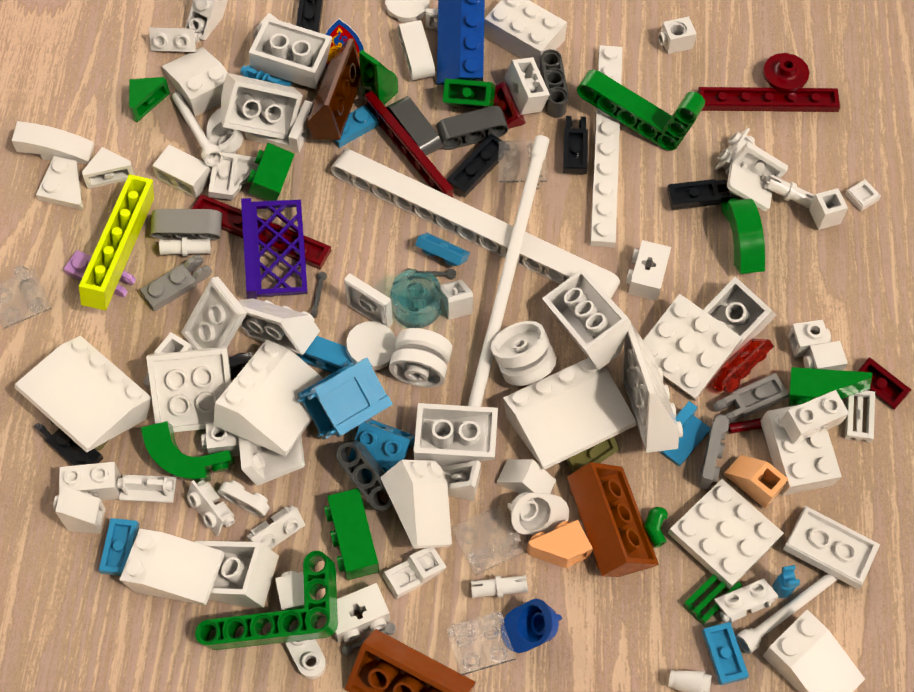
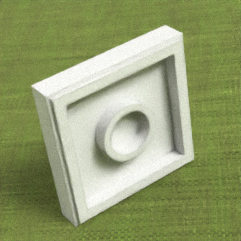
[344,273,393,328]

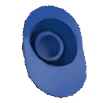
[501,598,562,653]

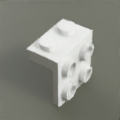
[727,141,788,211]

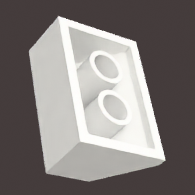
[249,17,332,89]
[221,73,303,140]
[237,298,320,355]

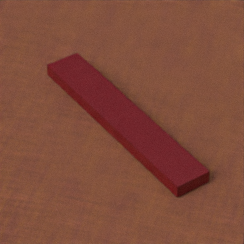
[697,87,840,112]
[365,90,453,198]
[191,194,332,270]

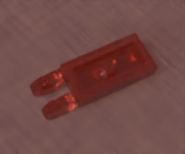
[711,339,774,393]

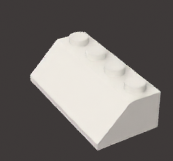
[542,268,631,370]

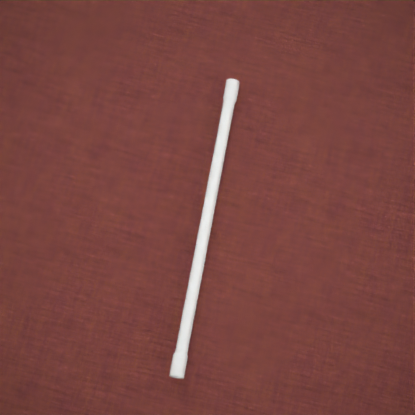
[468,135,550,407]

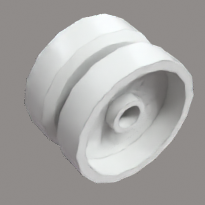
[491,321,557,386]
[389,328,453,388]

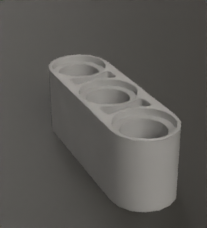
[150,209,222,240]

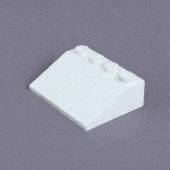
[622,323,683,453]
[14,336,152,453]
[213,340,323,456]
[503,358,637,470]

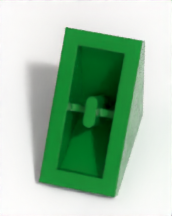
[129,77,170,122]

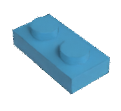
[333,105,379,148]
[415,233,470,266]
[99,518,140,576]
[702,622,749,686]

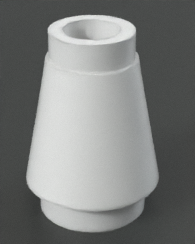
[668,670,712,692]

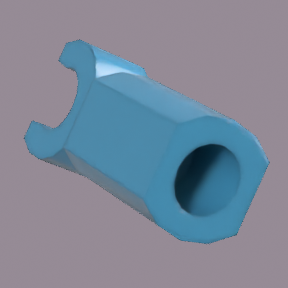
[772,565,800,598]

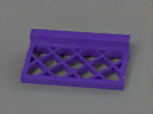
[241,198,308,299]

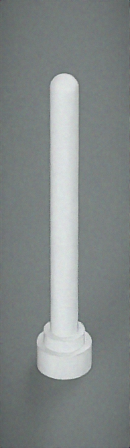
[172,92,223,167]
[735,573,838,654]

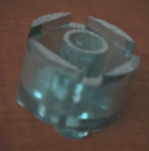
[390,269,441,329]

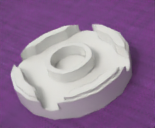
[385,0,430,23]
[346,321,397,370]

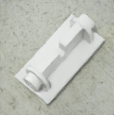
[149,27,199,52]
[714,128,755,175]
[117,475,177,503]
[186,480,235,536]
[247,505,305,549]
[715,578,778,623]

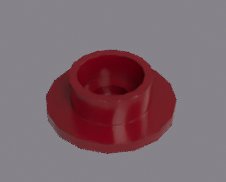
[763,53,810,92]

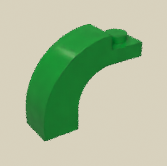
[721,198,765,274]
[141,421,235,482]

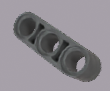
[540,49,568,118]
[386,96,442,156]
[436,106,508,150]
[336,440,393,511]

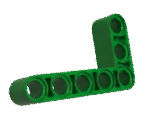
[577,69,705,151]
[195,551,338,650]

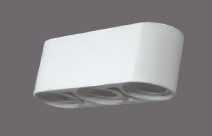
[398,20,435,81]

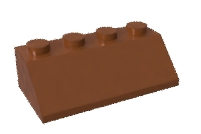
[567,462,659,577]
[345,629,476,692]

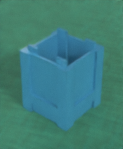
[297,358,393,440]

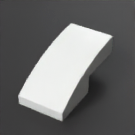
[382,548,446,599]

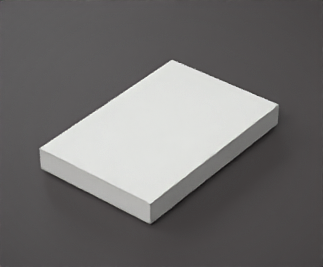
[181,277,247,350]
[783,506,880,590]

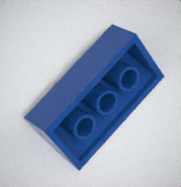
[437,0,485,85]

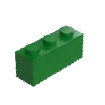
[324,488,379,581]

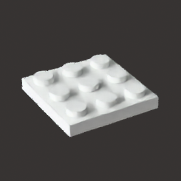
[643,294,742,401]
[146,347,232,432]
[668,479,784,589]

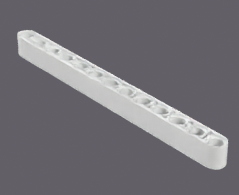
[330,149,620,298]

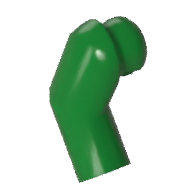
[644,507,668,548]

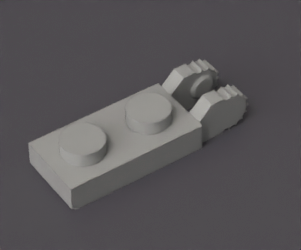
[140,255,212,311]
[713,373,789,424]
[698,415,729,490]

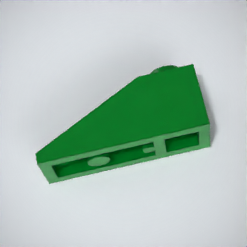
[359,50,398,105]
[789,367,872,407]

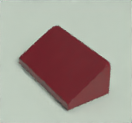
[494,81,526,129]
[857,357,912,410]

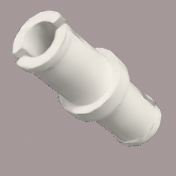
[764,174,815,208]
[159,237,211,257]
[471,575,528,599]

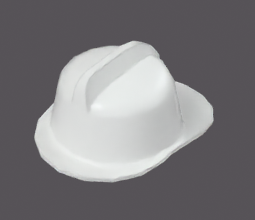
[206,107,243,154]
[507,492,569,535]

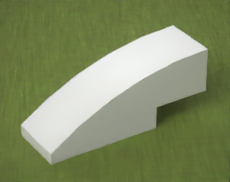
[12,121,94,164]

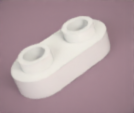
[218,480,270,518]
[286,624,326,679]

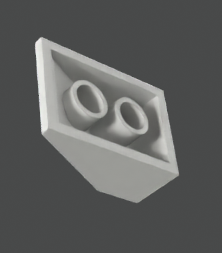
[162,47,228,117]
[703,277,777,360]
[414,403,498,466]
[380,460,452,549]
[119,529,225,605]
[195,541,279,608]
[763,610,865,692]

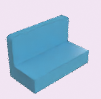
[296,336,352,373]
[658,401,710,466]

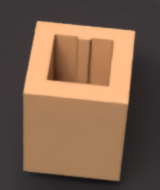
[723,455,788,509]
[527,520,593,568]

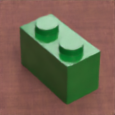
[443,78,496,108]
[247,143,295,201]

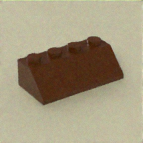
[306,39,361,140]

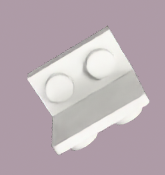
[238,436,305,486]

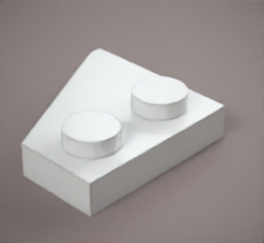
[208,152,258,200]
[36,156,83,210]

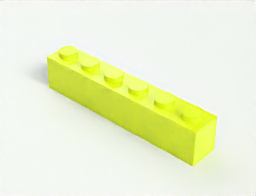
[79,174,154,311]

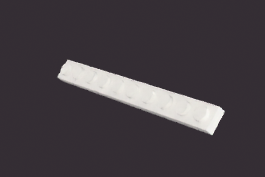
[590,45,622,248]

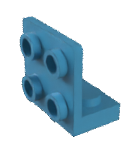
[349,418,415,481]

